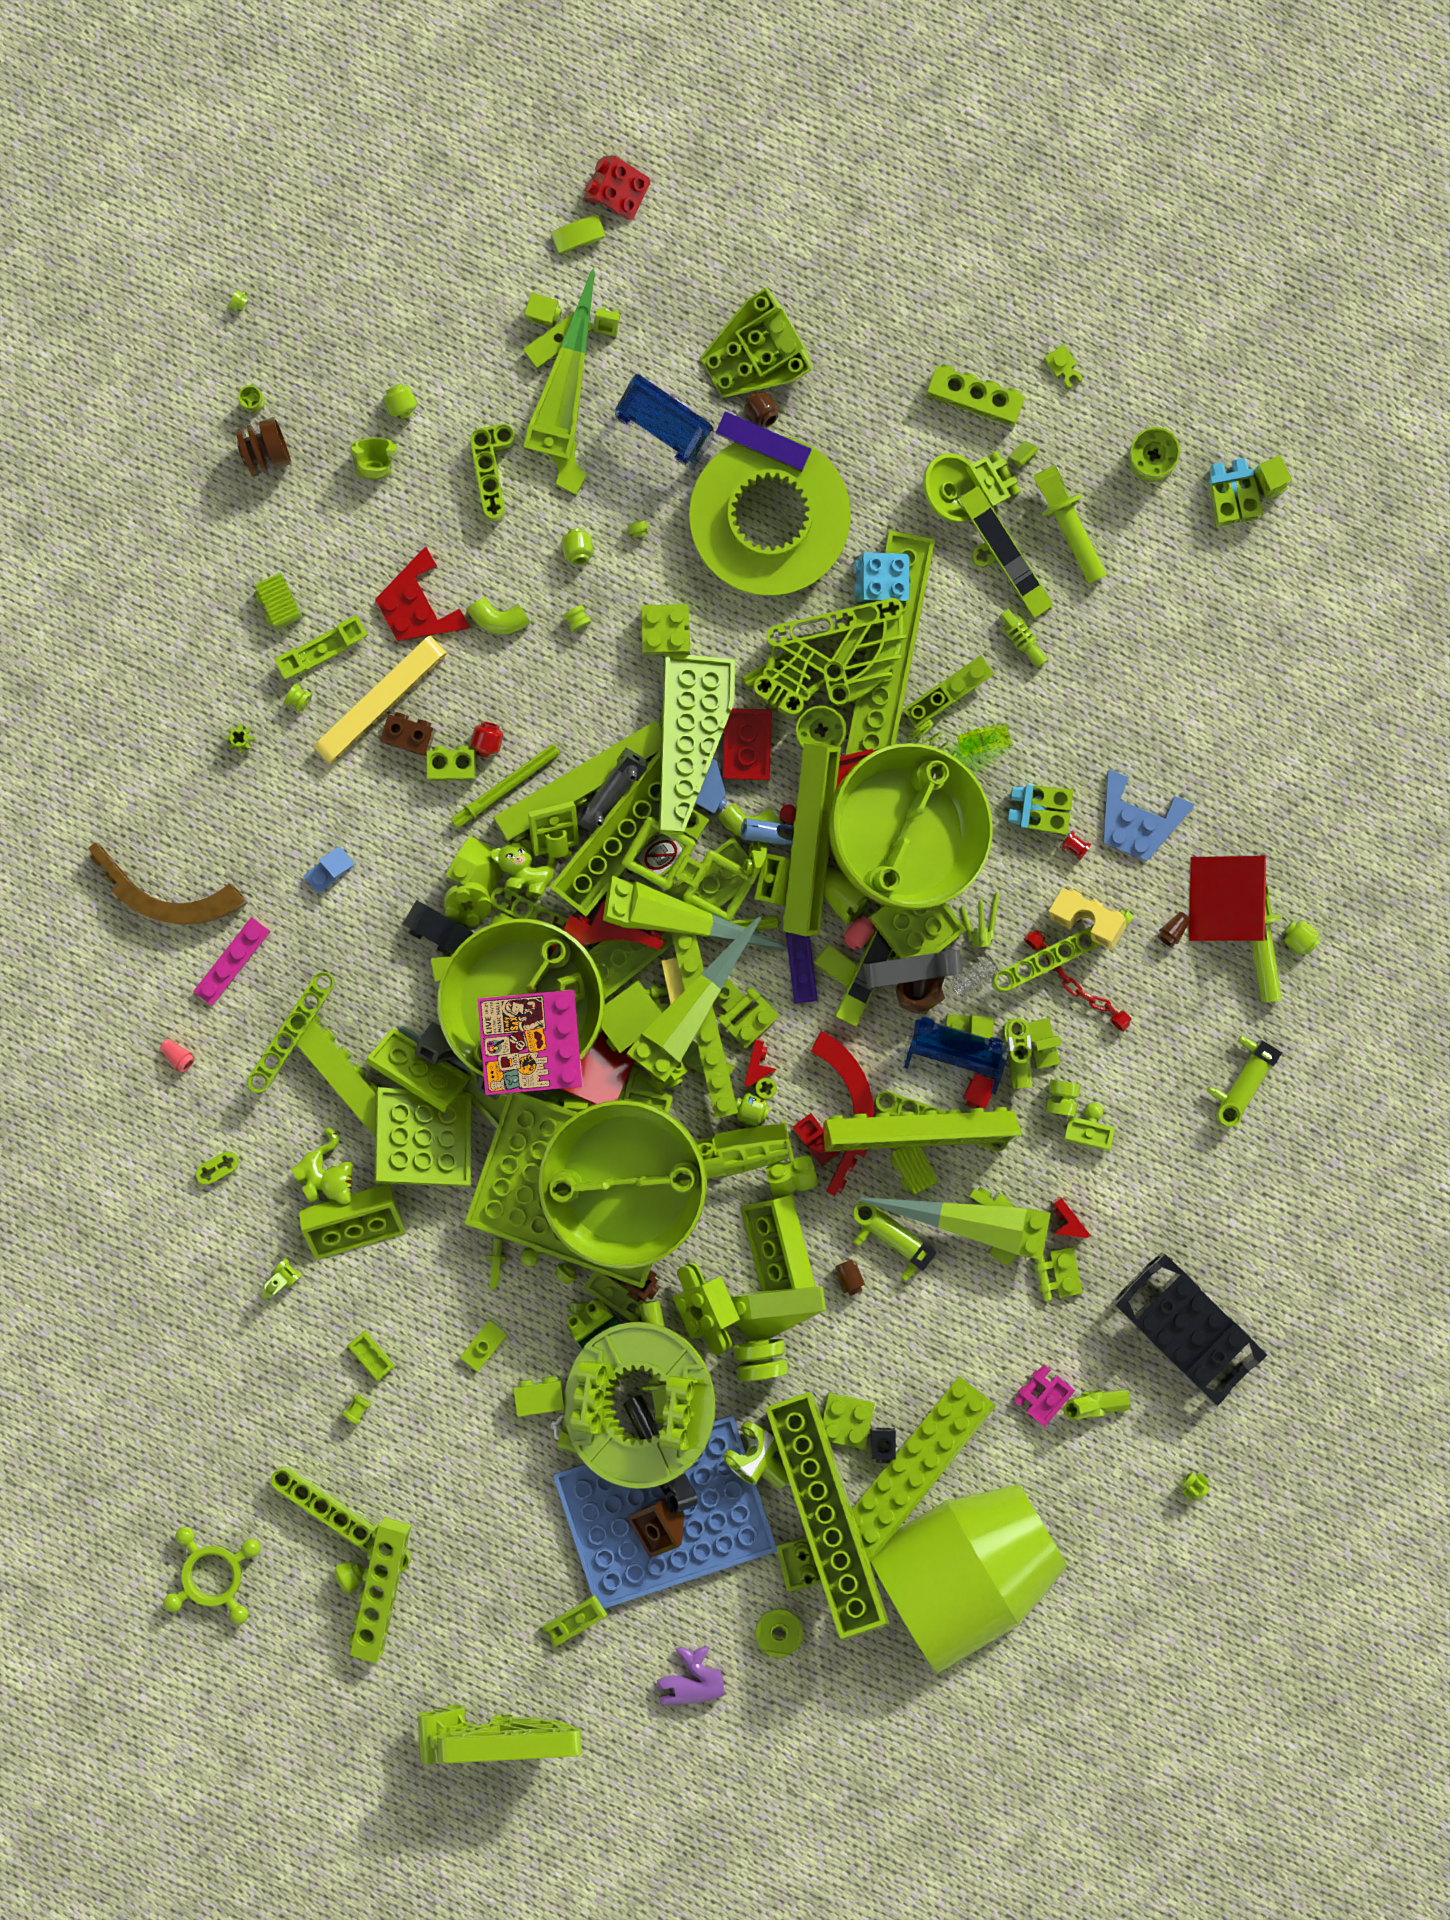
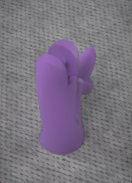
[657,1647,725,1705]

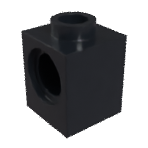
[871,1427,896,1463]

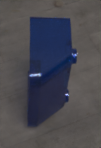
[614,374,714,471]
[903,1017,1007,1095]

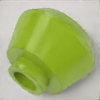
[334,1562,364,1593]

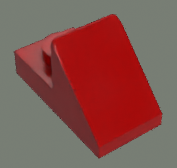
[744,1039,777,1087]
[1051,1197,1091,1238]

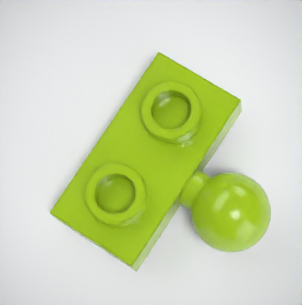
[1063,1102,1115,1152]

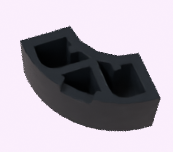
[403,900,474,956]

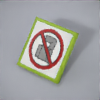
[635,833,692,884]

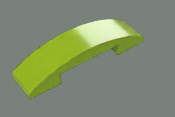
[274,614,369,680]

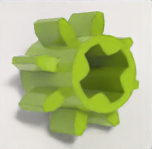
[225,723,256,754]
[1180,1472,1210,1501]

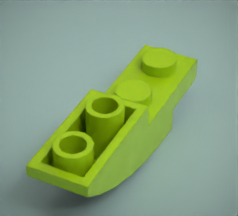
[903,655,995,728]

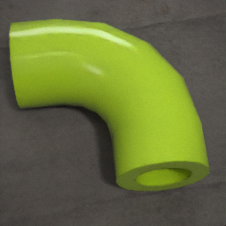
[466,597,531,635]
[717,803,782,837]

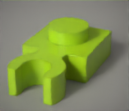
[1044,344,1083,389]

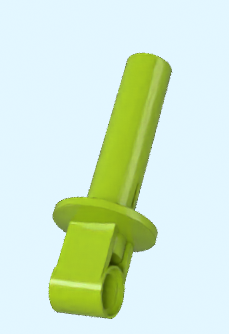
[1033,464,1107,584]
[1251,885,1282,1003]
[639,1300,667,1424]

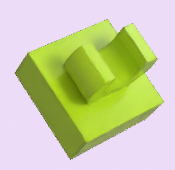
[593,306,620,337]

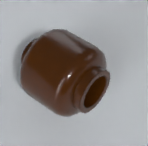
[744,392,779,428]

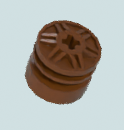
[236,417,291,477]

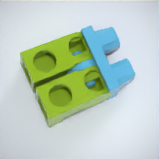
[1208,458,1263,528]
[1008,785,1074,836]

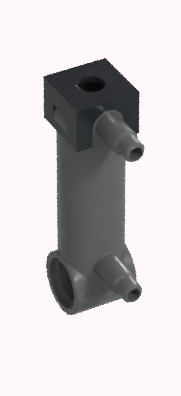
[577,747,647,833]

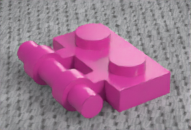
[1014,1364,1075,1427]

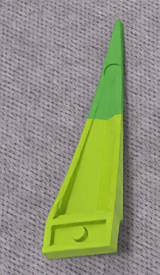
[523,269,595,459]

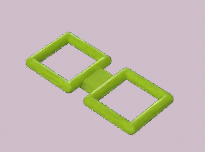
[622,817,752,922]

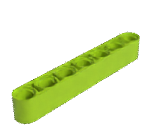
[271,1466,412,1572]

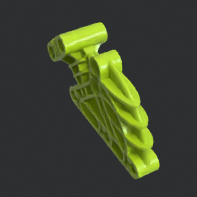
[754,598,907,719]
[418,1705,582,1765]

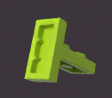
[1028,1018,1061,1069]

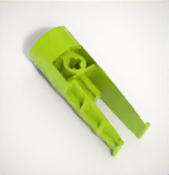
[680,1121,794,1185]

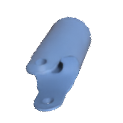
[740,818,794,845]

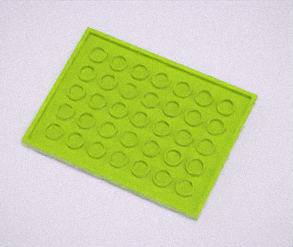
[464,1092,684,1288]

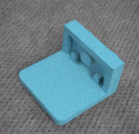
[853,552,909,604]

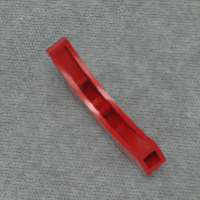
[548,901,666,959]

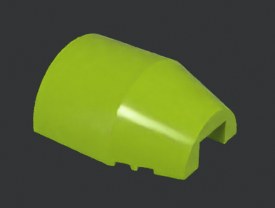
[871,1485,1068,1674]

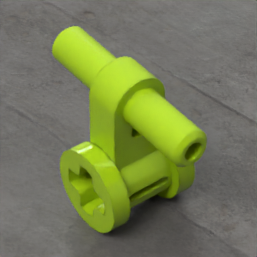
[261,1258,302,1300]

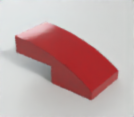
[792,1113,841,1167]

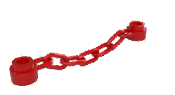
[1024,930,1132,1032]

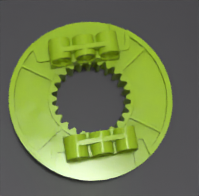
[689,435,851,596]
[564,1322,716,1488]

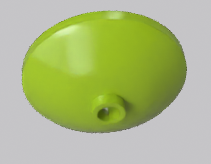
[923,453,976,523]

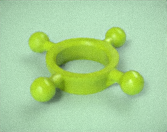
[163,1527,261,1625]

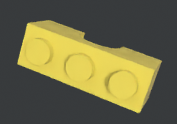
[1049,888,1126,951]

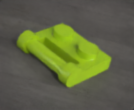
[717,986,780,1048]

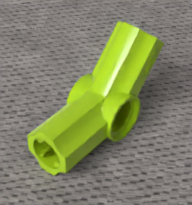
[1063,1389,1131,1420]

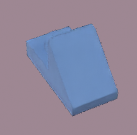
[304,846,355,894]

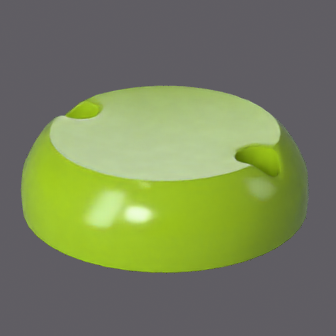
[828,743,993,910]
[437,919,605,1077]
[539,1100,707,1268]

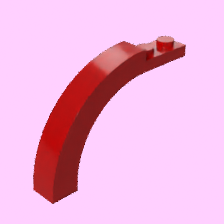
[810,1031,874,1196]

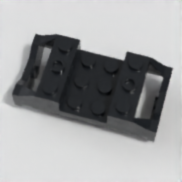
[1112,1252,1267,1406]

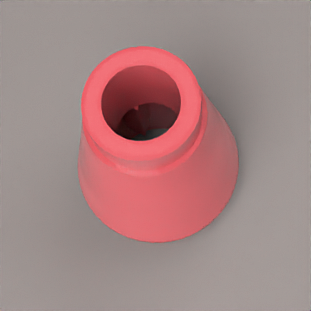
[159,1039,195,1073]

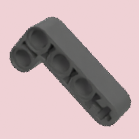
[864,950,963,988]

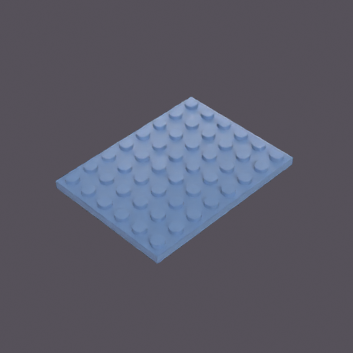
[553,1414,777,1609]

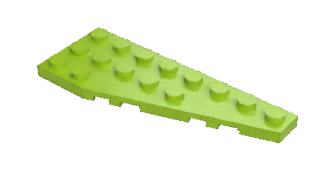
[659,653,735,835]

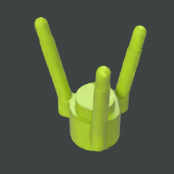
[960,892,999,947]

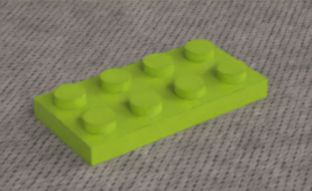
[365,1028,471,1113]

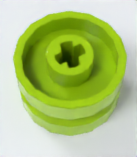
[733,1338,789,1381]

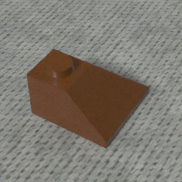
[627,1496,684,1558]

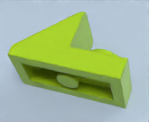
[945,1014,994,1041]

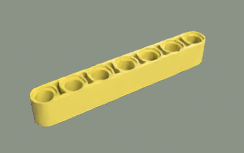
[313,636,447,765]

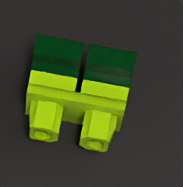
[565,1300,620,1349]

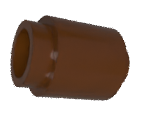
[835,1259,865,1296]

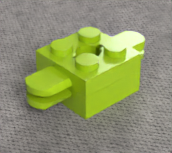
[672,1262,740,1355]

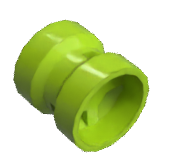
[238,385,265,413]

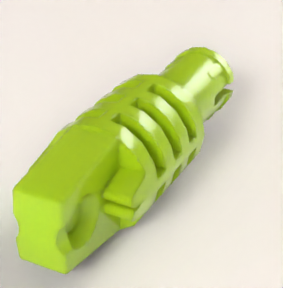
[999,609,1048,669]

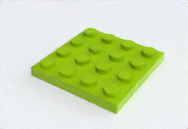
[375,1087,472,1187]

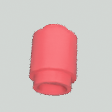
[843,915,875,951]

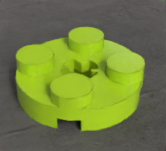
[444,882,491,927]
[755,1608,803,1658]

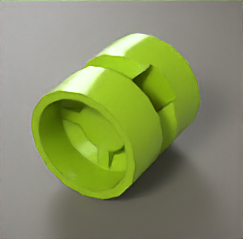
[1045,1079,1081,1117]

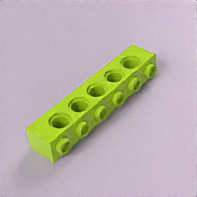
[348,1517,412,1663]

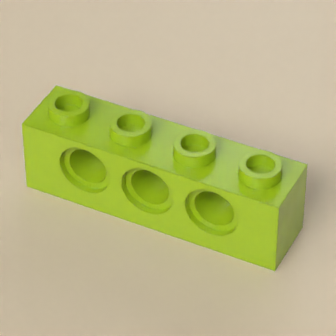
[926,364,1026,427]

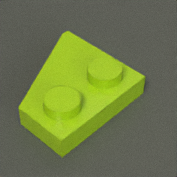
[624,1066,673,1114]

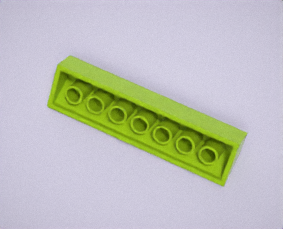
[550,749,661,917]
[823,1107,1022,1152]

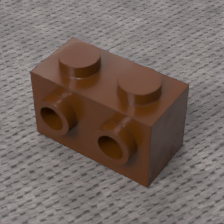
[380,712,436,757]

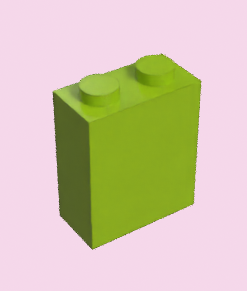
[599,981,662,1053]

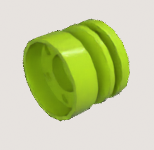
[1128,427,1181,482]
[796,705,846,748]

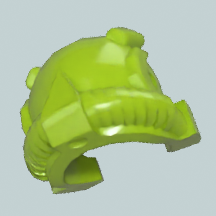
[350,437,397,480]

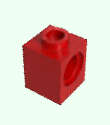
[963,1073,997,1109]

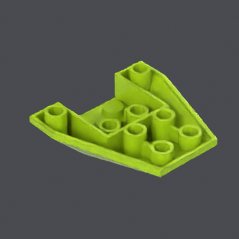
[699,287,813,399]

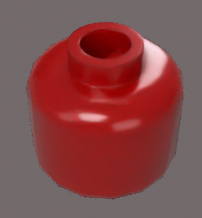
[470,721,503,758]

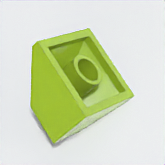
[445,836,504,897]

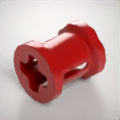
[1060,831,1091,861]

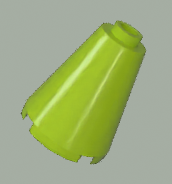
[824,865,870,925]

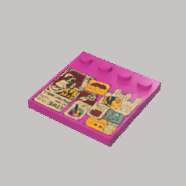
[478,990,583,1095]

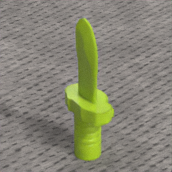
[486,1238,507,1290]

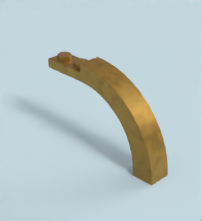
[88,842,248,924]

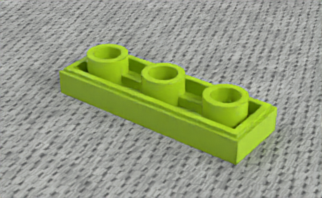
[523,312,594,370]

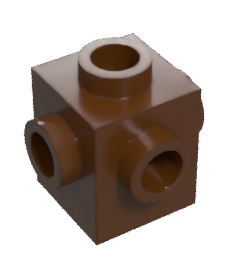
[625,1270,659,1302]

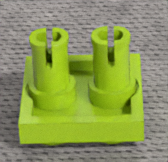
[776,1537,822,1592]

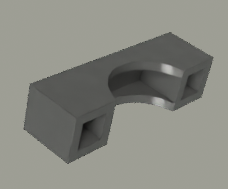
[415,1021,500,1100]

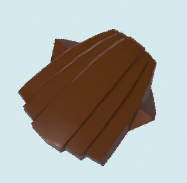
[896,976,945,1014]

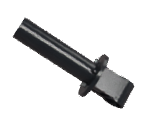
[623,1395,698,1514]

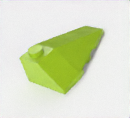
[731,1286,826,1340]

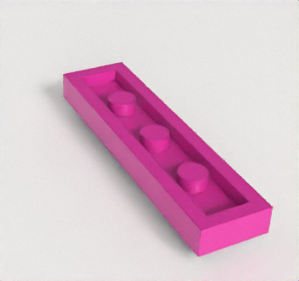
[193,917,271,1006]

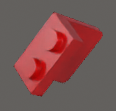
[583,155,651,220]

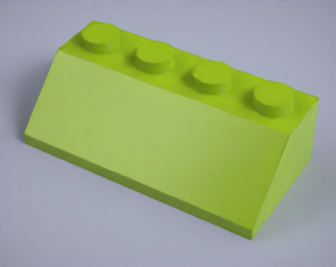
[299,1183,406,1260]
[741,1194,815,1291]

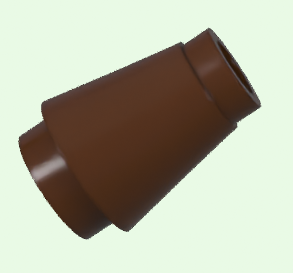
[1158,912,1191,947]

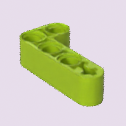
[470,424,516,522]

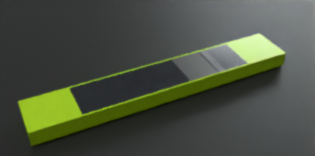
[958,486,1054,618]
[834,928,893,1027]

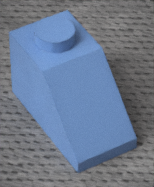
[695,759,728,815]

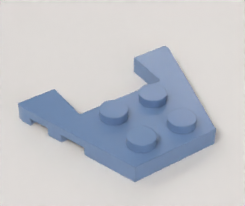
[1103,769,1194,861]

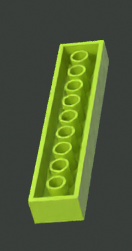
[765,1392,890,1640]

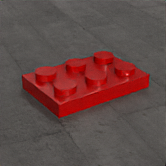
[723,708,772,781]

